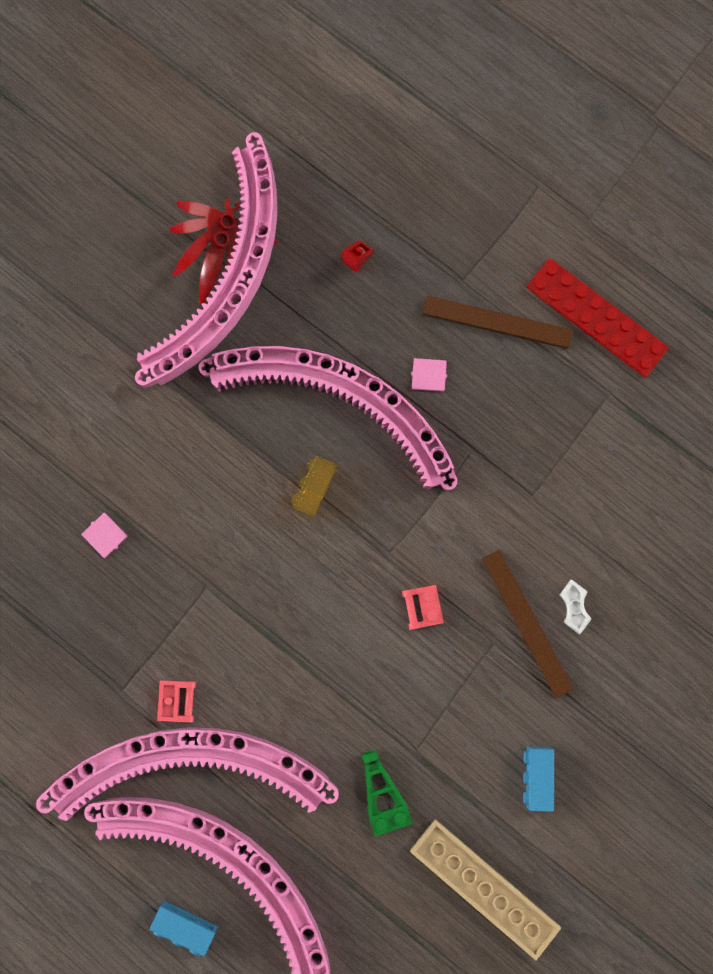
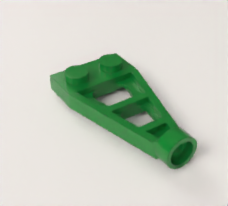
[361,750,413,837]

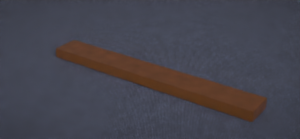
[422,296,573,349]
[482,550,573,698]

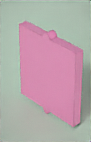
[411,358,447,392]
[81,512,128,558]

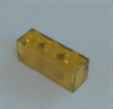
[291,455,338,518]

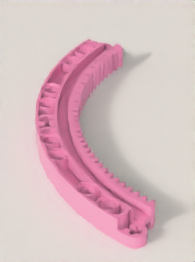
[135,132,277,388]
[199,346,458,491]
[36,727,339,821]
[84,797,331,974]

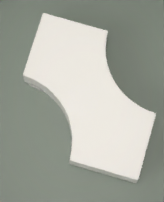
[559,580,591,634]

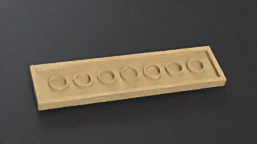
[410,819,561,960]

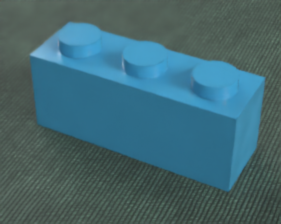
[523,746,554,812]
[149,900,218,957]

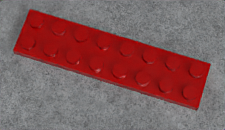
[526,258,670,378]

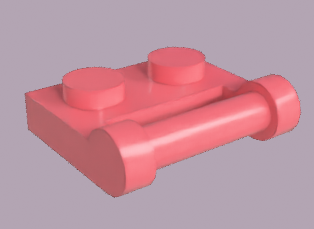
[402,585,444,630]
[157,680,196,722]

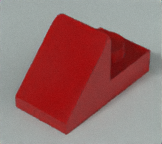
[341,240,374,273]

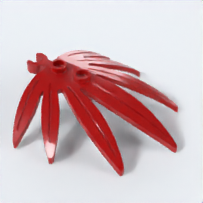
[169,198,279,306]

